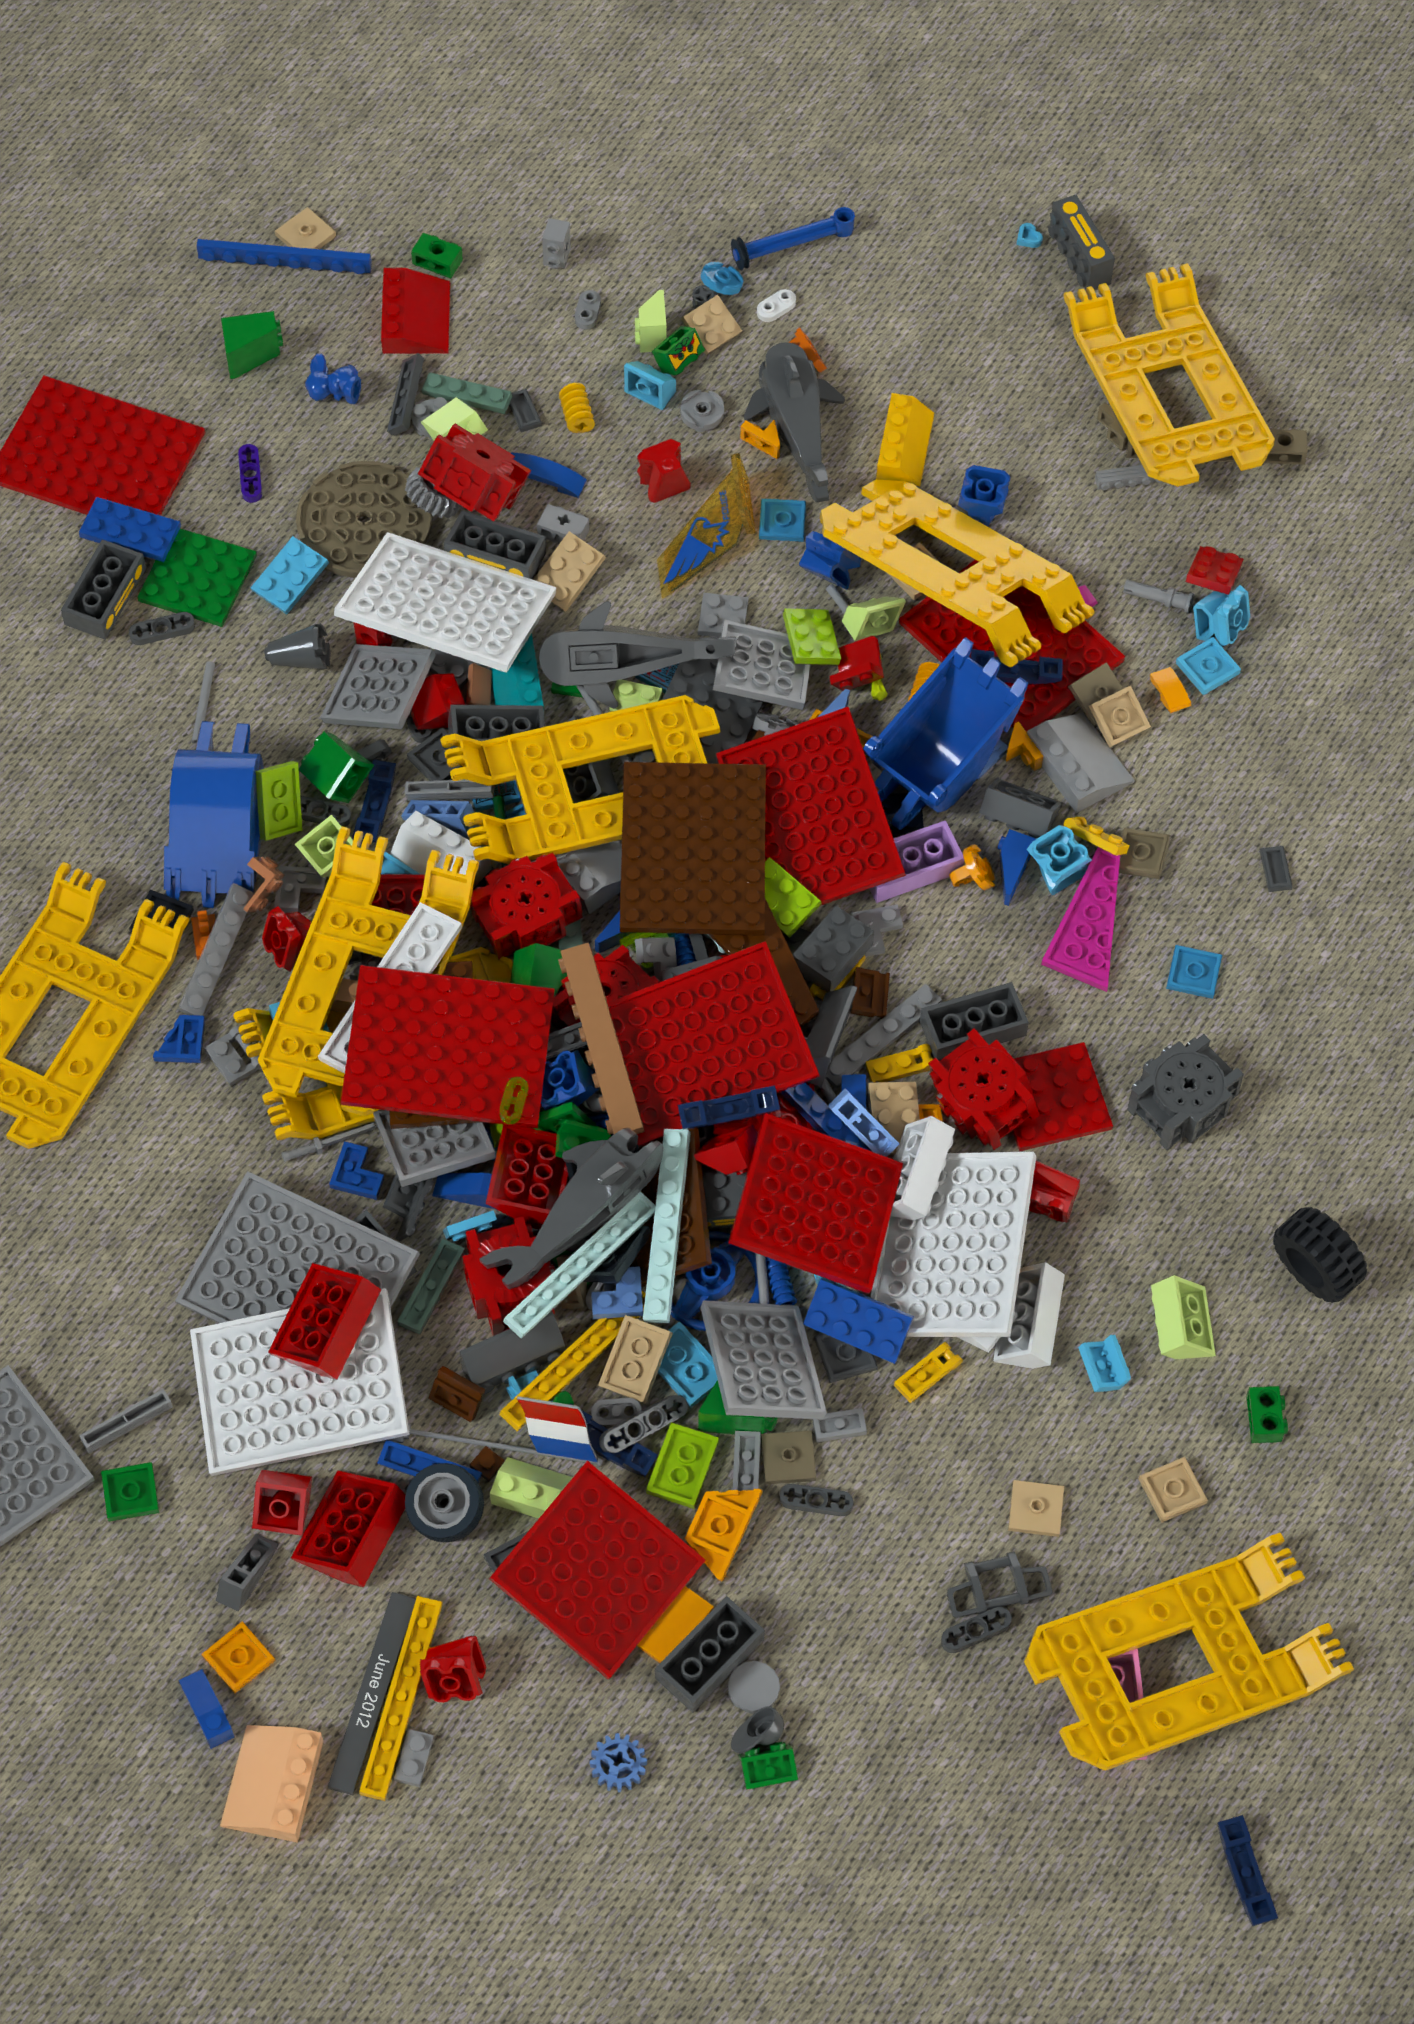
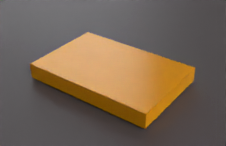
[637,1586,714,1663]

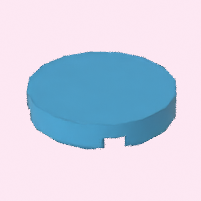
[700,262,743,295]

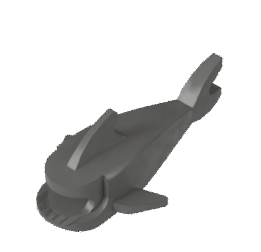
[744,342,845,503]
[539,601,737,709]
[479,1128,663,1290]

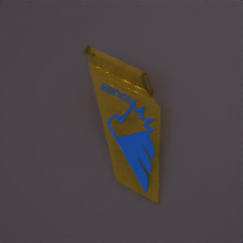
[657,453,756,599]

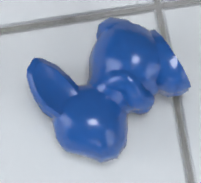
[305,353,361,404]

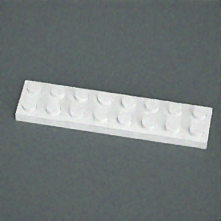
[318,902,462,1074]

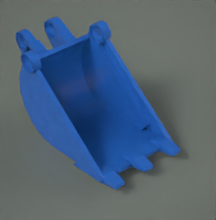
[863,637,1028,830]
[164,721,264,908]

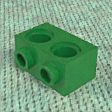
[1246,1386,1288,1443]

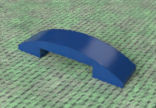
[511,453,587,498]

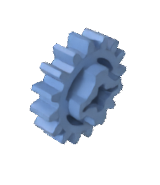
[590,1733,647,1793]

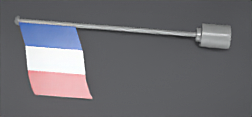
[388,1396,603,1467]

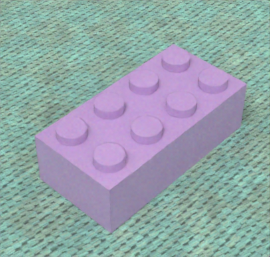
[869,820,964,903]

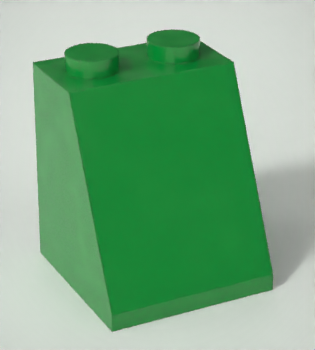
[221,311,283,379]
[299,731,374,803]
[510,943,567,996]
[698,1380,778,1437]

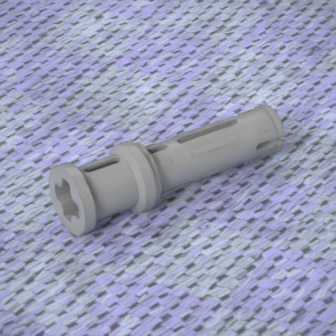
[1123,579,1194,613]

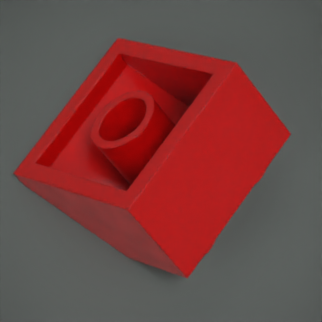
[410,673,466,730]
[694,1124,758,1175]
[252,1470,312,1536]

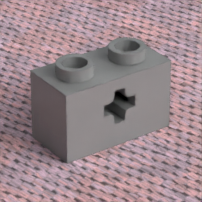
[542,218,571,269]
[537,504,589,544]

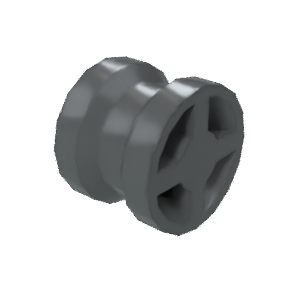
[692,285,714,309]

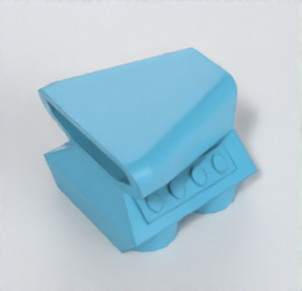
[1193,585,1251,646]
[1027,825,1092,895]

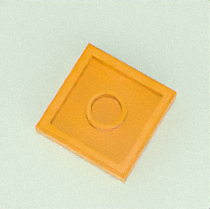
[202,1621,276,1694]

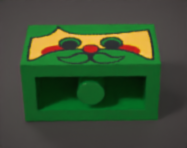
[652,326,705,376]

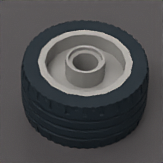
[405,1463,484,1542]

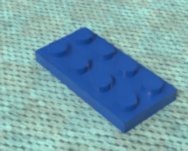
[79,497,181,562]
[803,1277,914,1364]

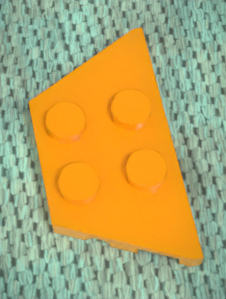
[684,1488,763,1582]

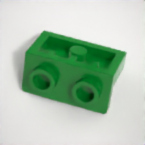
[555,1119,611,1158]
[739,1742,798,1790]

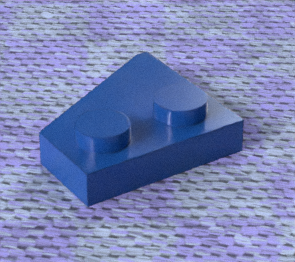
[153,1015,205,1063]

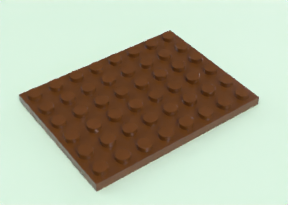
[620,762,766,935]

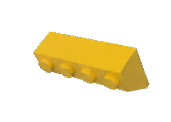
[876,393,934,486]

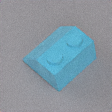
[624,361,676,410]

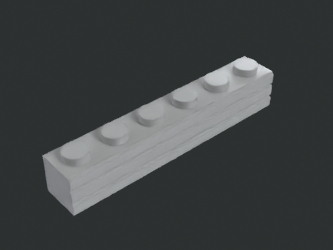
[1095,465,1163,490]
[405,780,495,801]
[79,1389,173,1454]

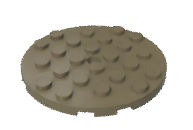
[296,461,432,578]

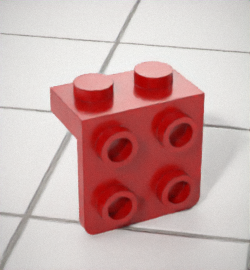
[829,636,884,691]

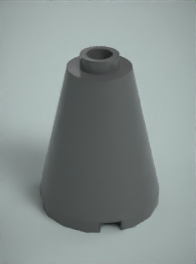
[264,623,330,670]

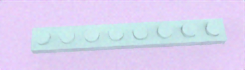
[643,1129,691,1323]
[503,1192,656,1339]

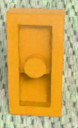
[740,420,780,459]
[1006,722,1043,771]

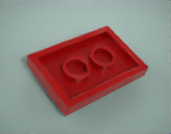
[1185,546,1244,595]

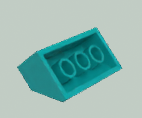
[490,633,544,710]

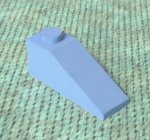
[828,1088,900,1157]

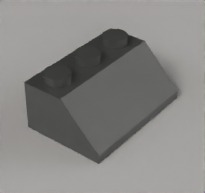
[979,778,1062,838]

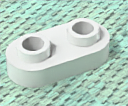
[757,289,796,322]

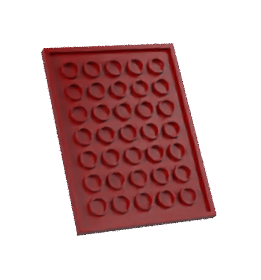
[0,375,206,516]
[899,560,1125,732]
[716,706,906,906]
[607,941,820,1147]
[341,965,555,1128]

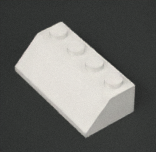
[390,811,492,888]
[890,1116,955,1220]
[993,1262,1065,1369]

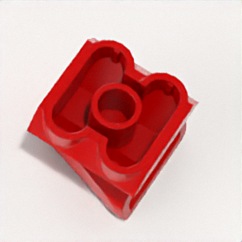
[637,439,691,503]
[262,906,312,972]
[1029,1161,1080,1223]
[420,1636,486,1703]

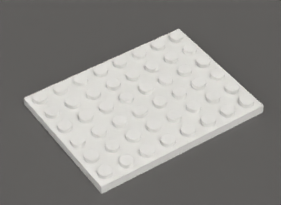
[334,532,557,673]
[870,1152,1036,1337]
[190,1288,410,1476]

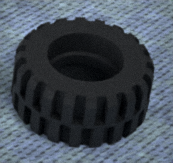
[1273,1207,1367,1303]

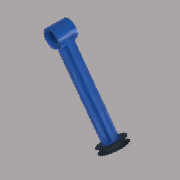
[731,207,855,270]

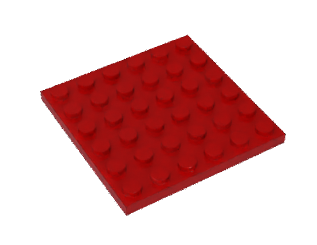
[728,1113,903,1294]
[489,1460,706,1680]

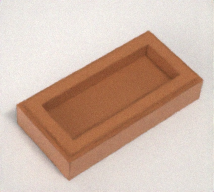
[466,663,492,705]

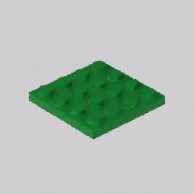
[137,528,257,627]

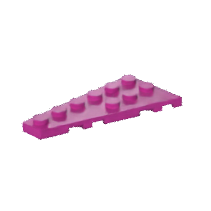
[1041,847,1120,992]

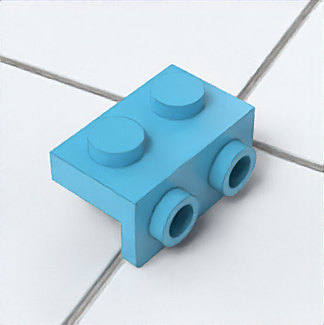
[1078,1335,1131,1392]

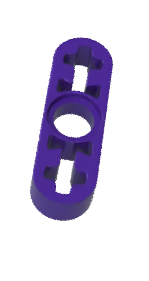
[238,444,262,503]

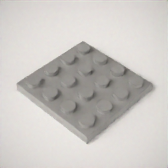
[713,620,810,710]
[320,644,436,729]
[373,1110,496,1187]

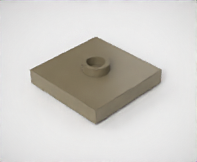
[1068,662,1123,725]
[1119,828,1171,879]
[761,1430,816,1485]

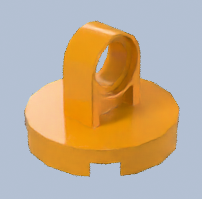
[949,845,995,890]

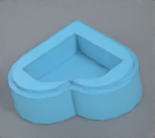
[1016,223,1043,248]

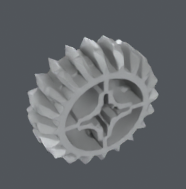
[405,467,462,518]

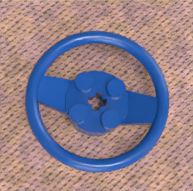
[671,1230,760,1331]

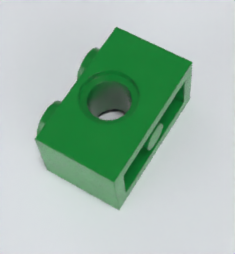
[411,233,463,279]

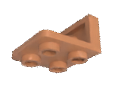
[243,856,285,913]

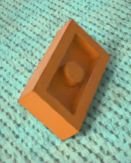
[788,327,827,373]
[191,910,216,960]

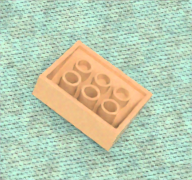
[220,1725,324,1843]

